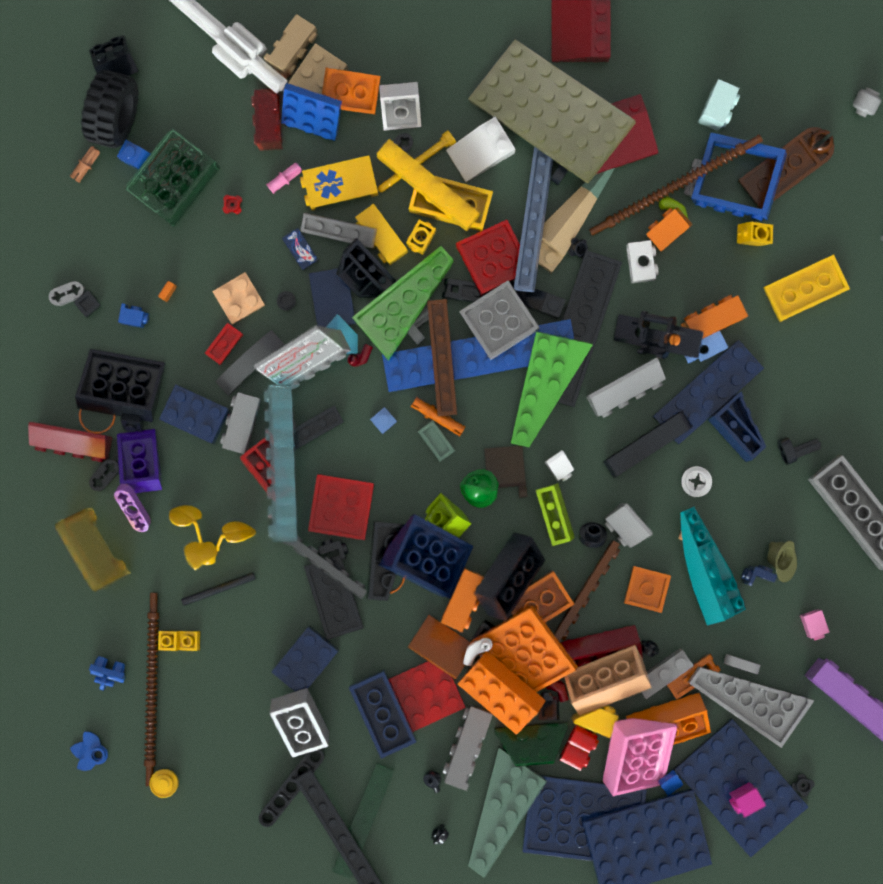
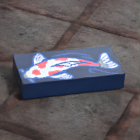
[282,228,319,271]

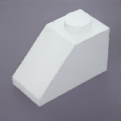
[544,451,574,482]

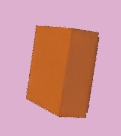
[158,281,177,302]

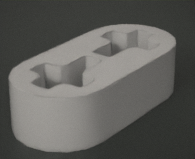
[49,281,85,306]
[723,654,761,674]

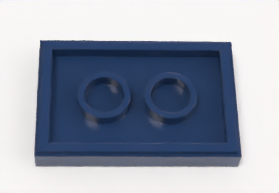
[309,269,356,327]

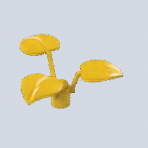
[169,505,256,570]

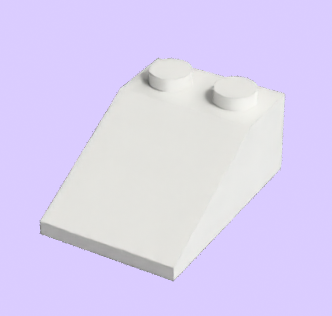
[446,117,515,183]

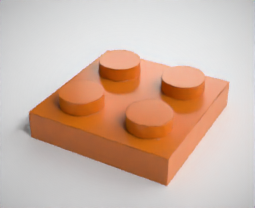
[624,566,671,613]

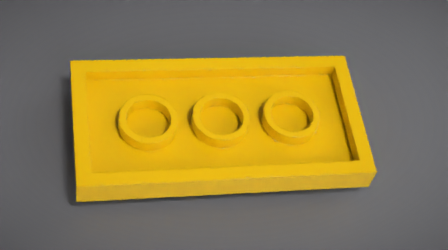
[763,255,850,322]

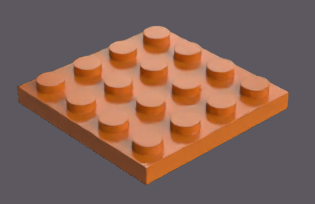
[470,606,577,692]

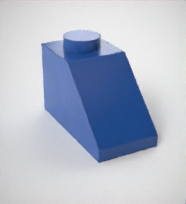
[117,140,163,178]

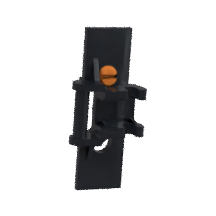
[614,310,704,359]

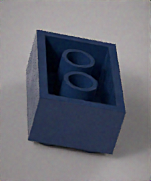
[159,384,230,444]
[272,626,339,692]

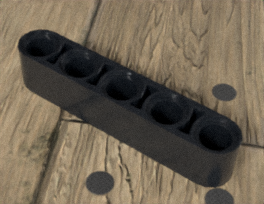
[603,411,693,478]
[259,748,325,827]

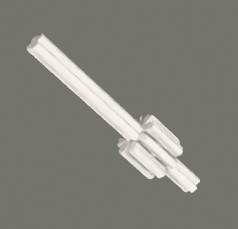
[169,0,288,94]

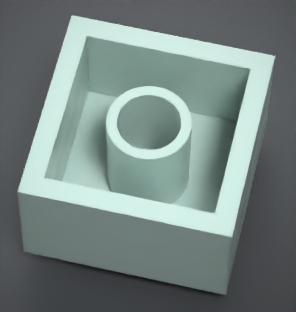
[698,79,740,131]

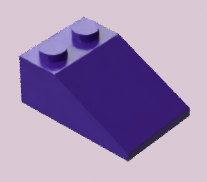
[117,429,162,493]

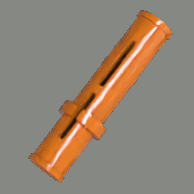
[411,397,466,437]

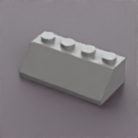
[586,358,666,418]

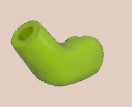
[659,196,688,218]

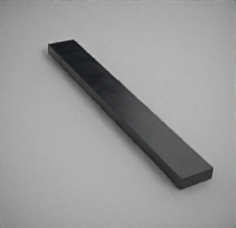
[294,768,382,884]

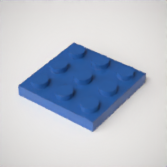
[281,83,342,141]

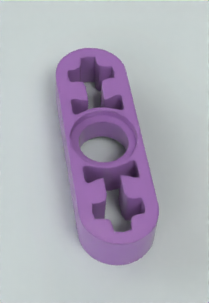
[114,484,151,532]

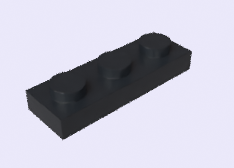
[285,405,344,451]

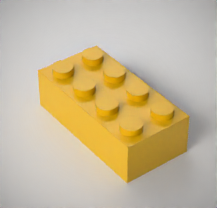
[409,176,493,231]

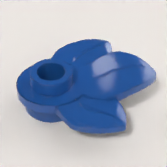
[70,732,108,771]

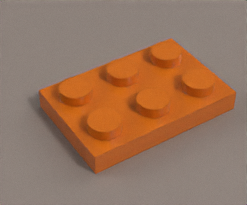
[322,68,381,114]

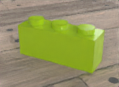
[536,483,575,546]

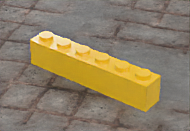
[377,139,479,231]

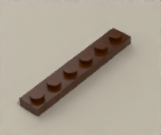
[427,299,457,416]
[553,540,620,642]

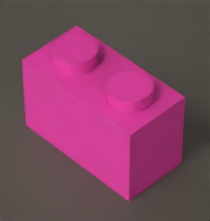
[729,782,766,817]

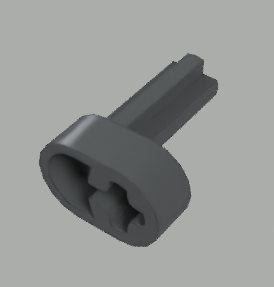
[407,306,429,345]

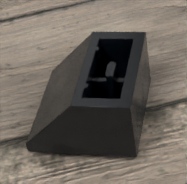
[89,35,139,76]

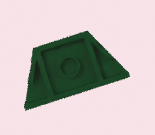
[494,723,569,767]

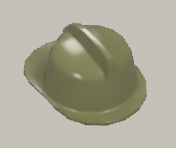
[767,541,797,582]

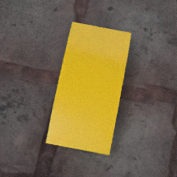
[158,631,200,651]

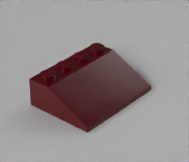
[552,0,611,62]
[596,94,659,174]

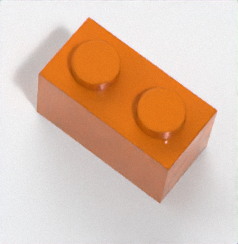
[646,207,693,251]

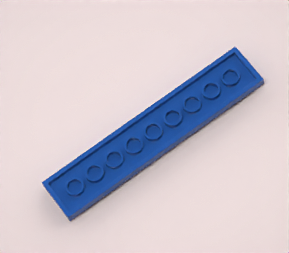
[382,319,574,392]

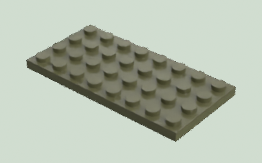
[468,39,636,183]

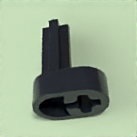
[777,437,821,465]

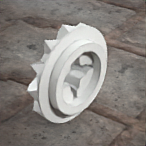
[681,466,712,497]

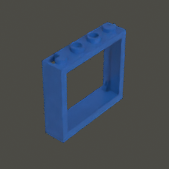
[691,133,787,221]

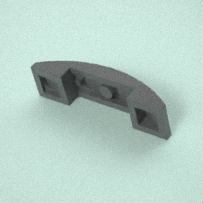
[216,330,284,396]

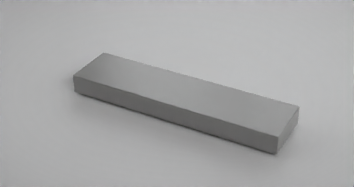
[301,213,377,248]

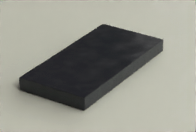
[304,555,364,640]

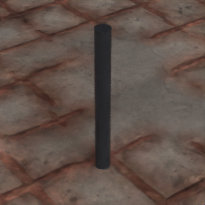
[181,572,256,606]

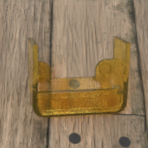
[55,508,130,592]

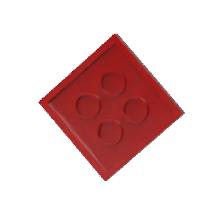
[456,220,520,295]
[308,474,374,540]
[389,661,466,732]

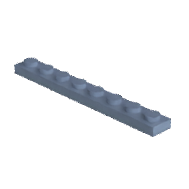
[514,147,553,292]

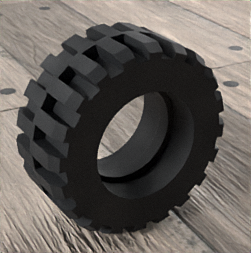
[81,70,139,149]

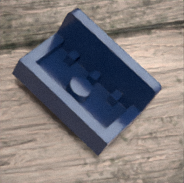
[741,565,777,586]

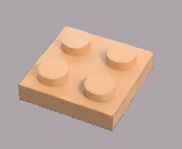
[212,272,265,325]

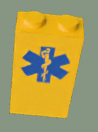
[300,155,379,211]

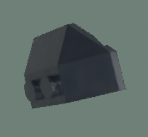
[336,238,397,298]

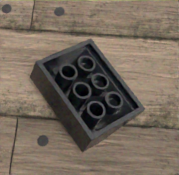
[75,349,165,422]

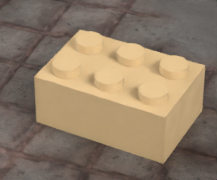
[283,43,348,94]

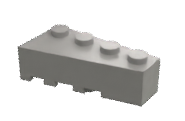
[442,704,493,791]

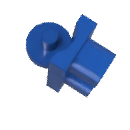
[89,656,125,690]

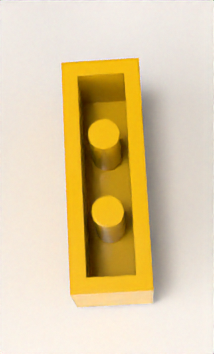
[355,204,408,266]

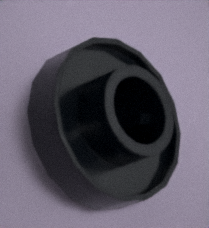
[579,522,607,548]

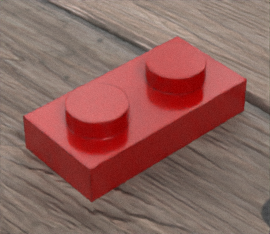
[205,323,243,365]

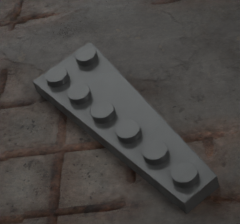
[267,522,367,599]

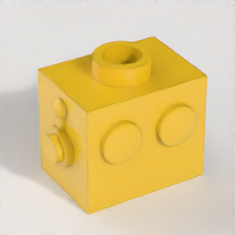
[406,220,436,255]
[737,222,773,246]

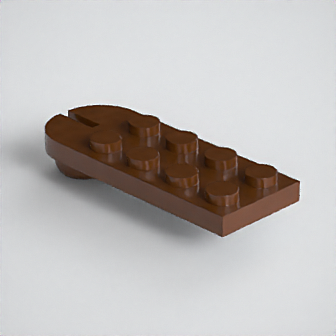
[738,127,834,209]

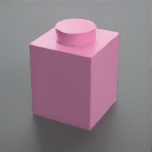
[800,609,829,640]

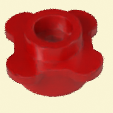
[223,195,242,214]

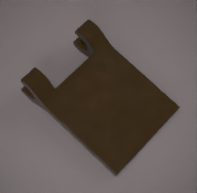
[484,446,527,500]

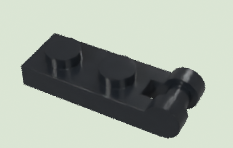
[442,278,491,303]

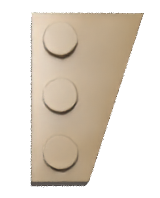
[263,14,318,79]

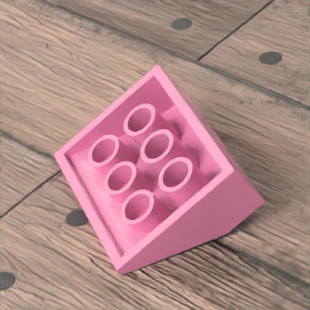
[602,719,677,796]

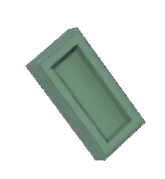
[417,420,455,462]

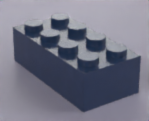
[349,669,417,759]

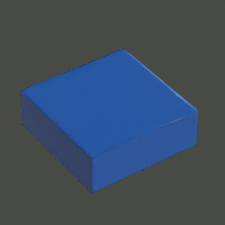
[658,770,684,795]

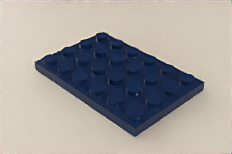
[674,718,808,858]
[522,775,647,861]
[582,789,712,884]

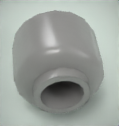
[853,87,882,117]

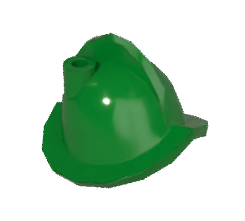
[460,469,499,508]

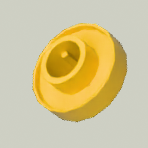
[150,769,179,798]

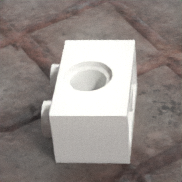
[626,240,658,283]

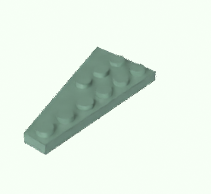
[468,747,547,878]

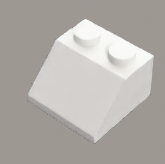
[379,82,422,130]

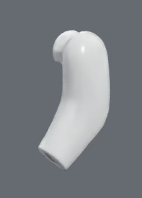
[463,638,492,666]

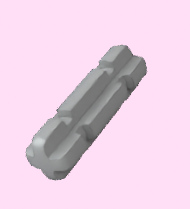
[684,159,702,196]

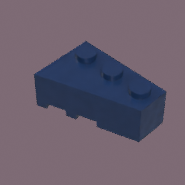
[708,392,766,462]

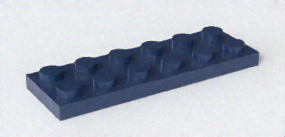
[653,340,764,445]

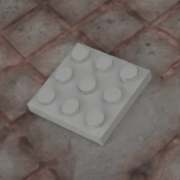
[459,281,540,360]

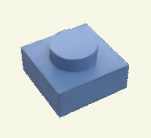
[370,407,397,434]

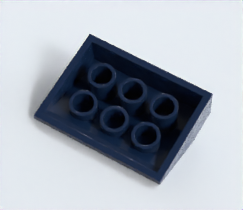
[380,514,473,599]

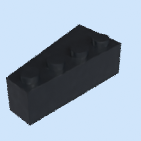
[366,521,405,601]

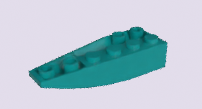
[680,507,746,625]

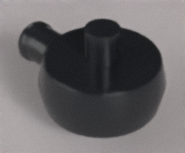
[423,770,442,793]

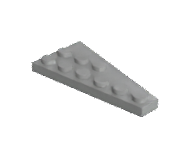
[688,666,814,748]

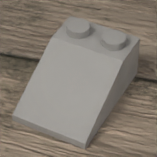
[604,503,653,548]

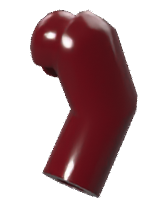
[347,344,373,367]
[545,680,569,702]

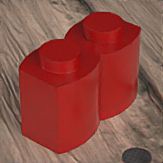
[559,724,599,771]

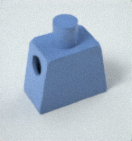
[684,331,728,364]

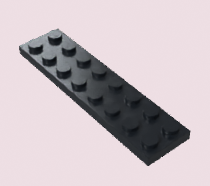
[558,250,622,407]

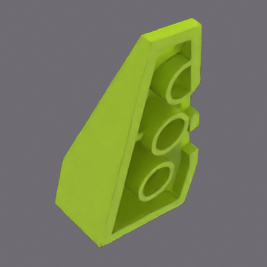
[424,493,471,538]

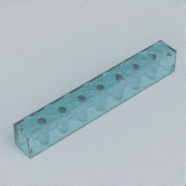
[264,384,297,542]

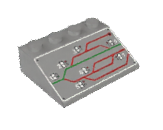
[254,326,351,390]

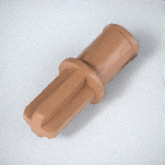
[70,146,100,183]

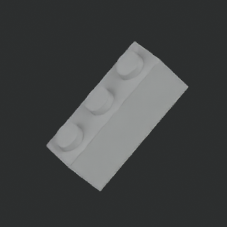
[220,392,262,454]
[641,648,694,699]

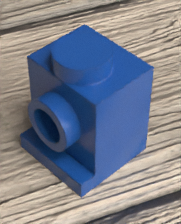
[118,303,149,328]

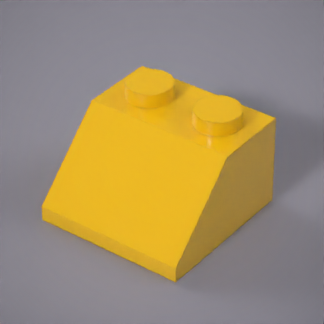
[571,705,619,738]

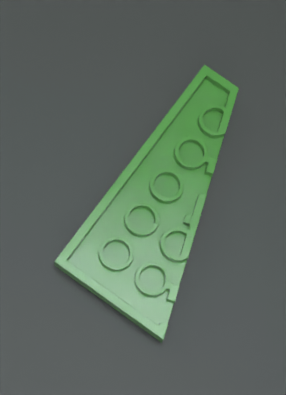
[352,246,454,361]
[510,331,593,447]

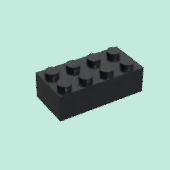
[474,532,546,621]

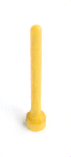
[378,130,456,192]

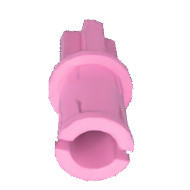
[266,163,302,194]

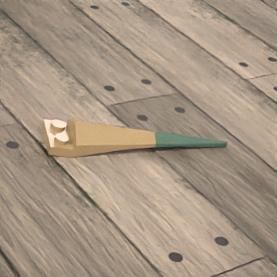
[538,168,615,273]

